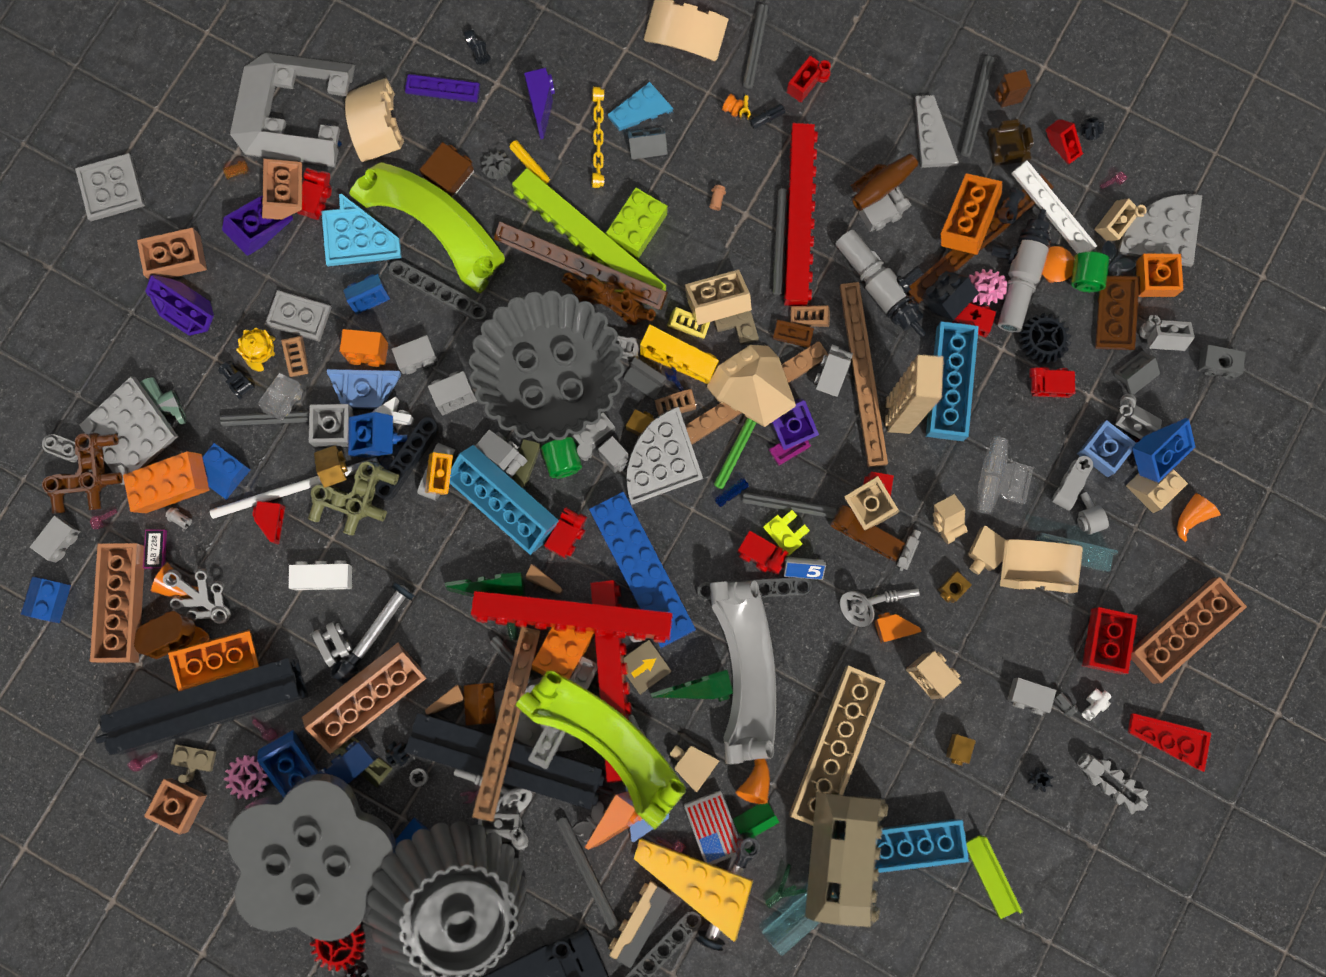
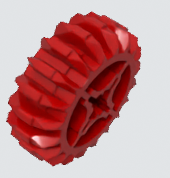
[310,924,366,972]

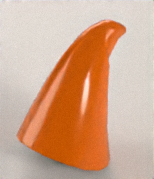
[1176,493,1221,542]
[151,562,199,599]
[735,759,770,804]

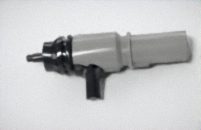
[991,209,1052,332]
[836,230,926,337]

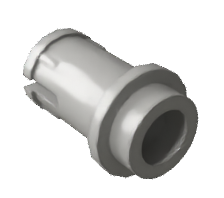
[165,507,192,530]

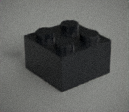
[921,271,979,320]

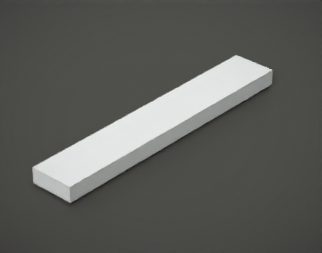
[1011,161,1097,254]

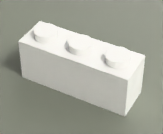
[289,561,352,590]

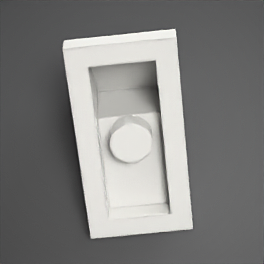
[373,397,414,427]

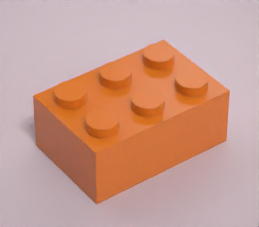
[532,627,594,680]

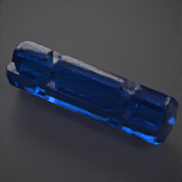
[715,478,749,507]

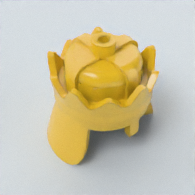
[236,328,276,371]

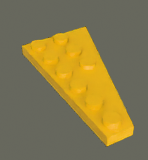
[634,839,753,941]

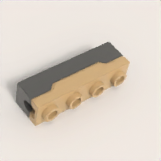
[609,880,672,968]

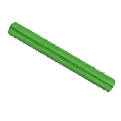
[714,418,756,489]

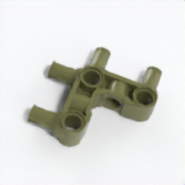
[308,461,399,535]

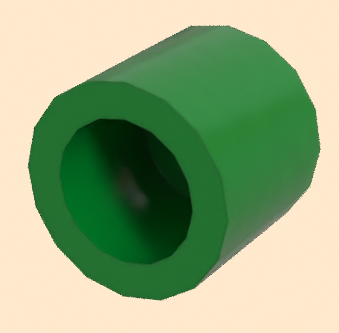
[1071,252,1109,292]
[541,437,582,479]

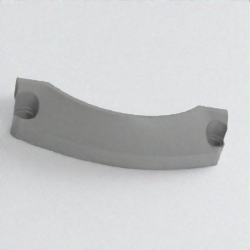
[710,581,776,764]

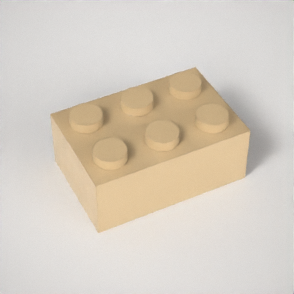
[685,270,752,325]
[905,651,961,699]

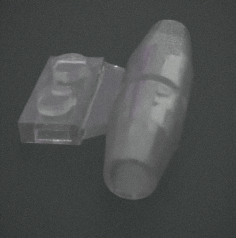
[976,437,1034,514]

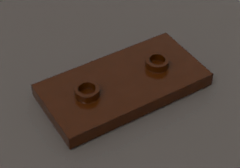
[1095,276,1139,350]

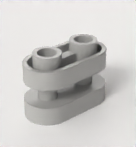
[42,434,78,464]
[312,621,353,667]

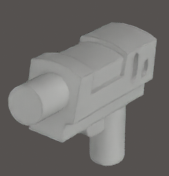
[897,530,921,571]

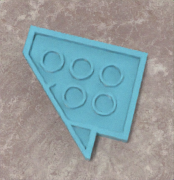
[322,194,402,266]

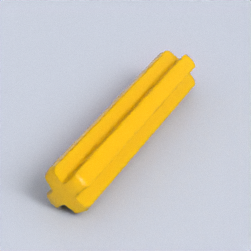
[510,140,550,184]

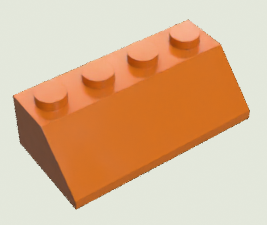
[168,629,259,692]

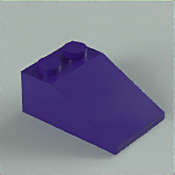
[524,68,555,139]
[222,195,293,256]

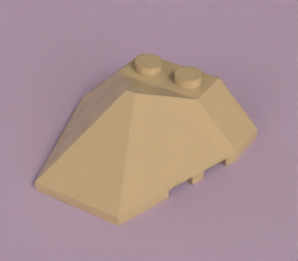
[707,345,796,427]

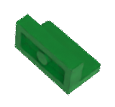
[732,802,780,836]

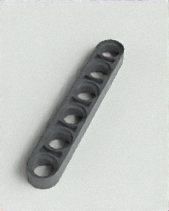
[389,260,488,322]
[697,578,812,601]
[624,910,701,977]

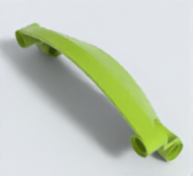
[350,162,505,294]
[516,670,686,830]

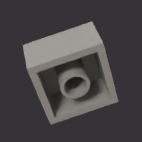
[428,371,477,416]
[309,404,353,447]

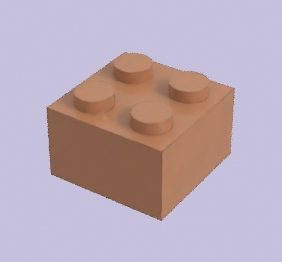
[144,778,207,834]

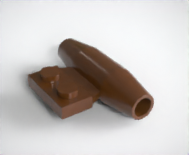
[851,153,918,211]

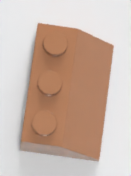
[262,159,302,220]

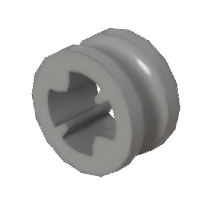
[409,768,429,787]

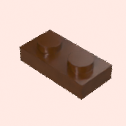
[773,320,814,348]

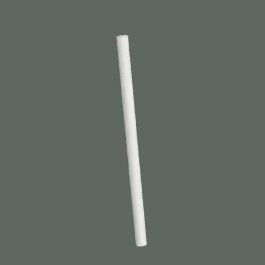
[210,457,379,519]

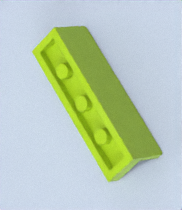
[966,834,1022,919]

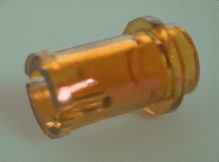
[223,160,249,179]

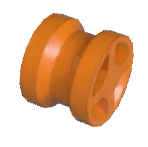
[722,94,744,117]

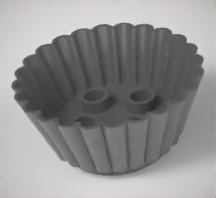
[469,291,624,442]
[367,821,528,977]

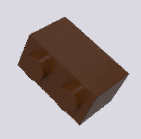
[995,69,1031,108]
[464,683,496,725]

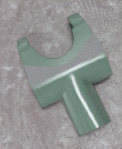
[140,377,187,425]

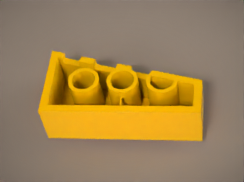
[640,325,719,384]

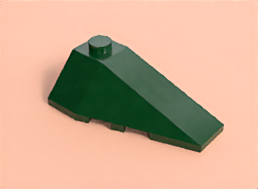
[445,573,525,597]
[651,670,733,702]

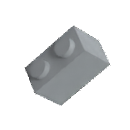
[392,335,438,374]
[598,436,629,473]
[30,516,81,563]
[1007,678,1057,716]

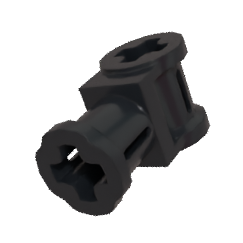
[218,361,255,400]

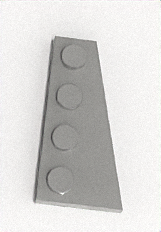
[914,95,959,168]

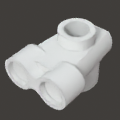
[1082,688,1111,721]

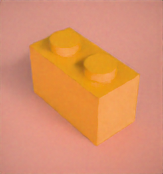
[425,452,453,495]

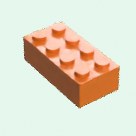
[941,173,1002,255]
[123,451,210,513]

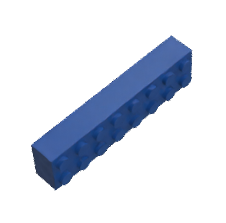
[589,492,696,649]

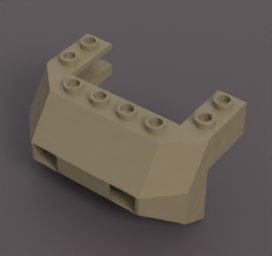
[805,792,888,927]

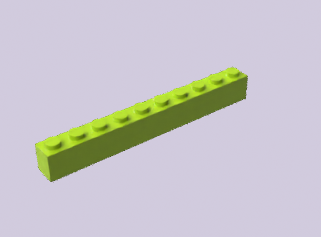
[512,168,666,307]

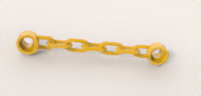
[591,87,604,188]

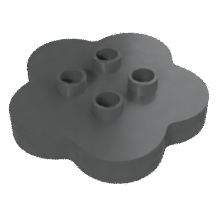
[228,774,396,941]

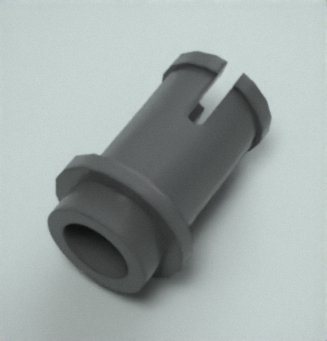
[1054,691,1078,717]

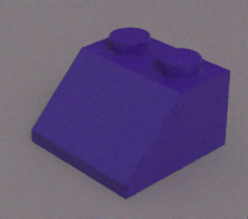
[771,398,819,450]

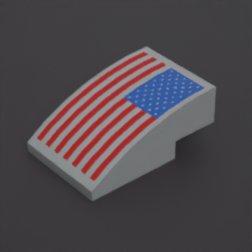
[683,790,738,865]

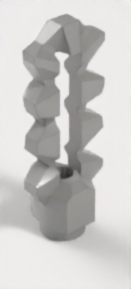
[1077,753,1148,814]

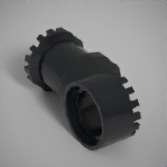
[464,29,491,66]
[998,187,1025,224]

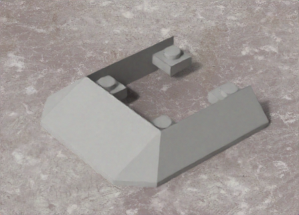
[230,53,355,167]

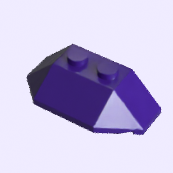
[145,275,214,336]

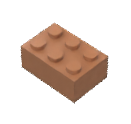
[137,228,207,280]

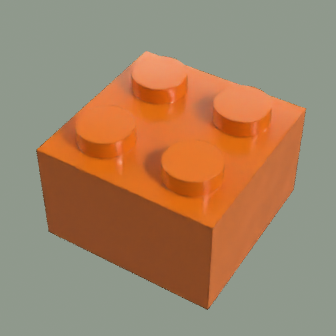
[1136,254,1183,297]
[340,329,388,367]

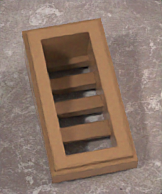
[790,306,830,327]
[281,336,309,377]
[655,389,696,416]
[525,564,564,595]
[425,684,464,715]

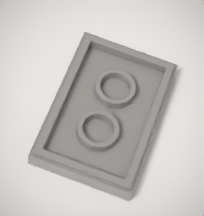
[265,290,332,342]

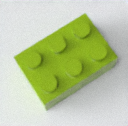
[606,188,668,259]

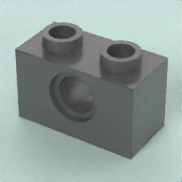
[1198,345,1246,379]

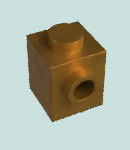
[626,409,654,436]
[946,734,976,766]

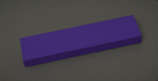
[405,74,480,103]

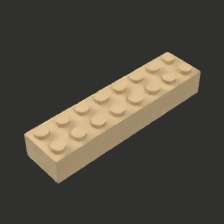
[885,355,943,434]
[789,666,886,826]

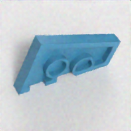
[608,82,673,131]

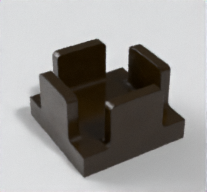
[987,119,1034,166]

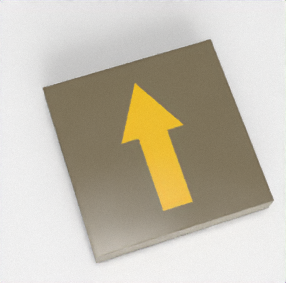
[624,640,672,694]

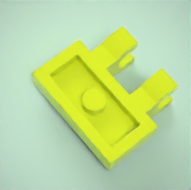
[763,510,810,557]

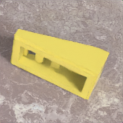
[667,307,710,339]

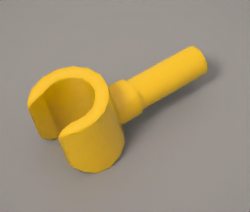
[739,95,751,119]

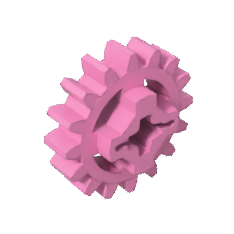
[969,269,1007,305]
[224,755,269,799]

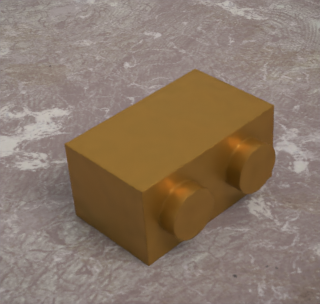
[314,445,348,488]

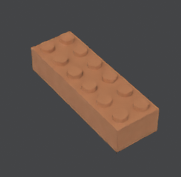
[90,543,144,663]
[1131,577,1247,684]
[302,643,426,754]

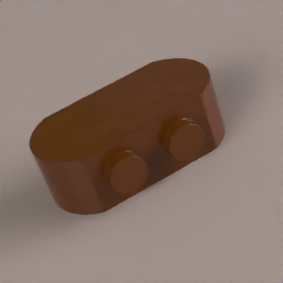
[134,611,195,659]

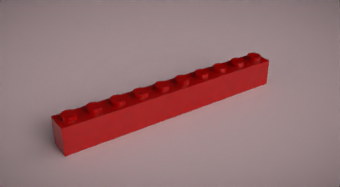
[784,123,818,306]
[591,580,632,783]
[471,591,673,643]

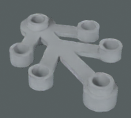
[163,569,231,624]

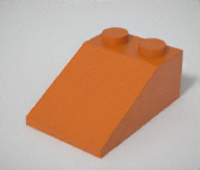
[585,791,642,849]

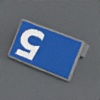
[784,557,826,580]

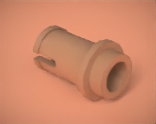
[709,185,726,210]

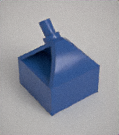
[348,412,408,458]

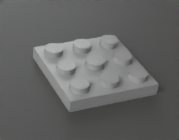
[75,153,145,221]

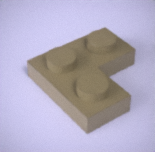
[714,310,759,345]

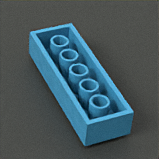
[926,321,979,441]
[449,445,559,555]
[839,819,969,873]

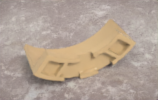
[644,0,728,61]
[345,78,404,162]
[1000,539,1083,593]

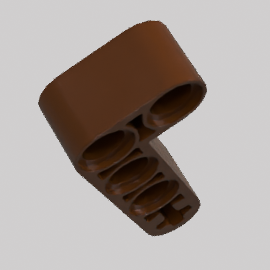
[830,505,905,562]

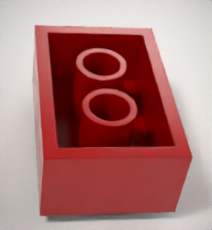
[1082,607,1138,675]

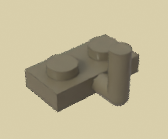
[171,745,217,783]

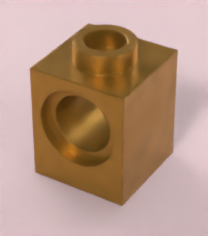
[938,571,972,603]

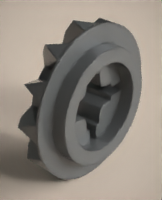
[481,150,511,179]

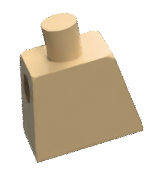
[968,526,1006,575]
[669,745,719,792]

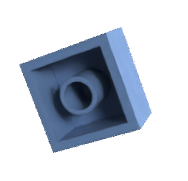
[1077,420,1136,477]

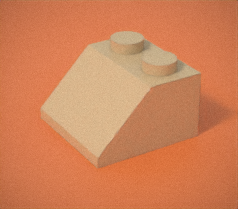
[1126,469,1188,513]
[844,477,899,530]

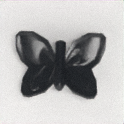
[1102,240,1136,276]

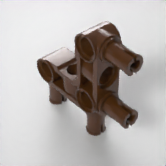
[562,272,656,325]
[42,433,123,514]

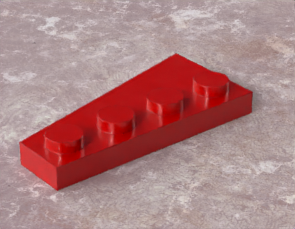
[1127,713,1211,772]

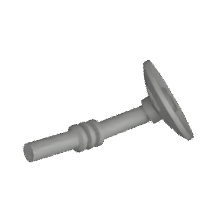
[840,588,920,627]
[454,768,532,814]

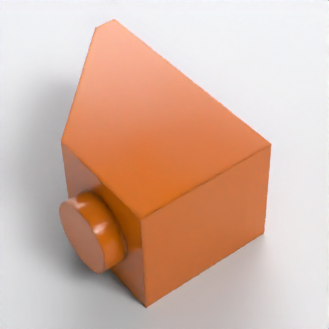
[874,612,921,643]

